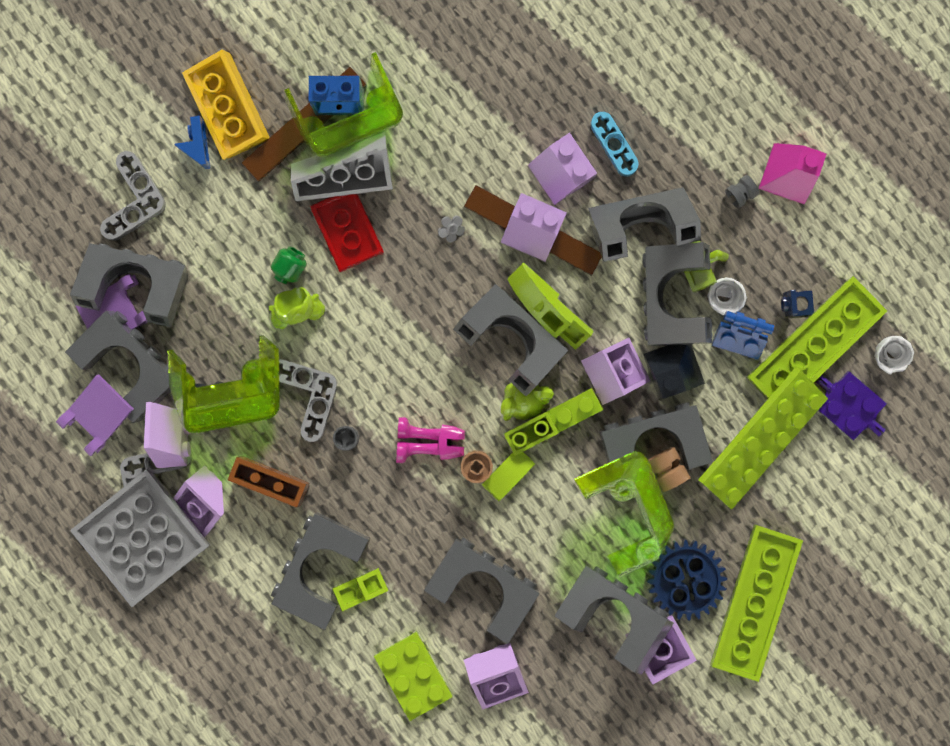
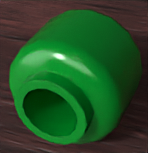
[270,246,307,284]

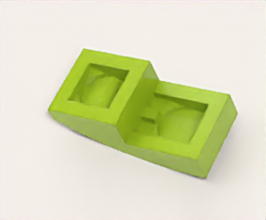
[481,452,535,501]
[332,568,388,612]

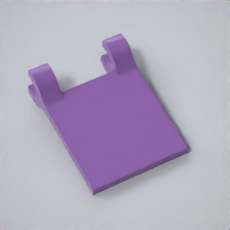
[76,274,148,330]
[56,374,134,457]

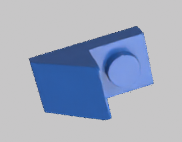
[174,116,210,169]

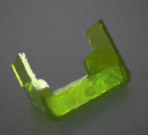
[284,52,403,157]
[167,335,280,433]
[574,452,675,577]

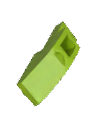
[507,262,593,350]
[504,388,604,456]

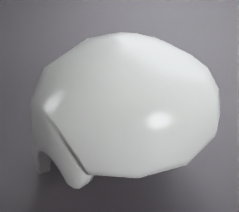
[707,277,747,315]
[874,336,914,374]

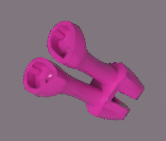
[396,417,465,463]

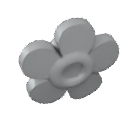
[438,215,465,243]

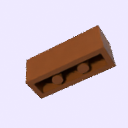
[227,456,310,508]

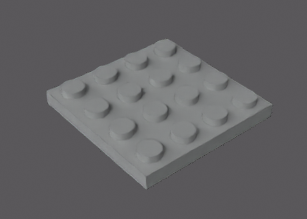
[70,468,210,607]

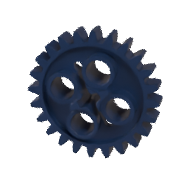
[646,539,727,621]

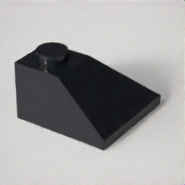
[643,344,705,400]

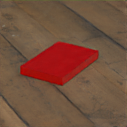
[310,194,384,273]

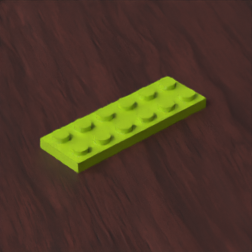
[746,276,887,399]
[698,367,828,510]
[710,524,803,682]

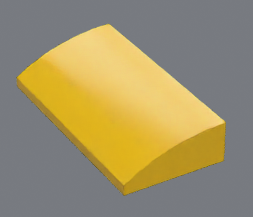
[182,50,270,160]

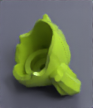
[269,287,325,329]
[501,383,554,421]

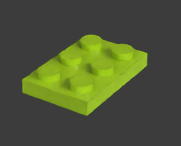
[374,631,453,721]

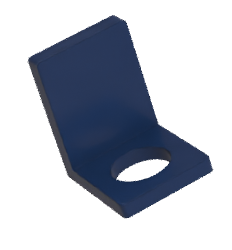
[781,290,814,317]

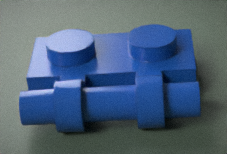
[712,311,774,360]

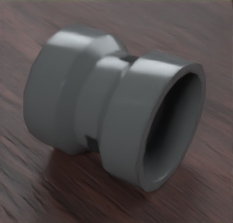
[725,175,760,209]
[333,426,359,450]

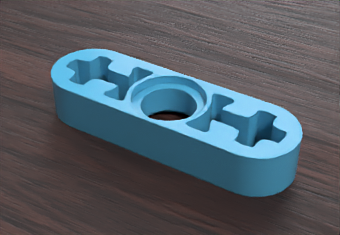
[591,112,639,177]

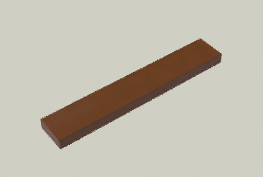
[242,67,367,182]
[464,185,602,276]

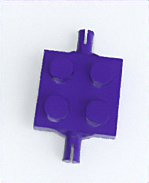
[815,371,887,440]

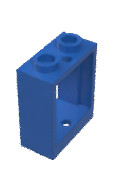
[309,76,364,115]

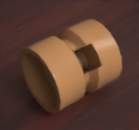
[646,447,691,492]
[461,450,493,483]

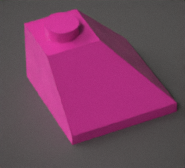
[758,143,827,204]

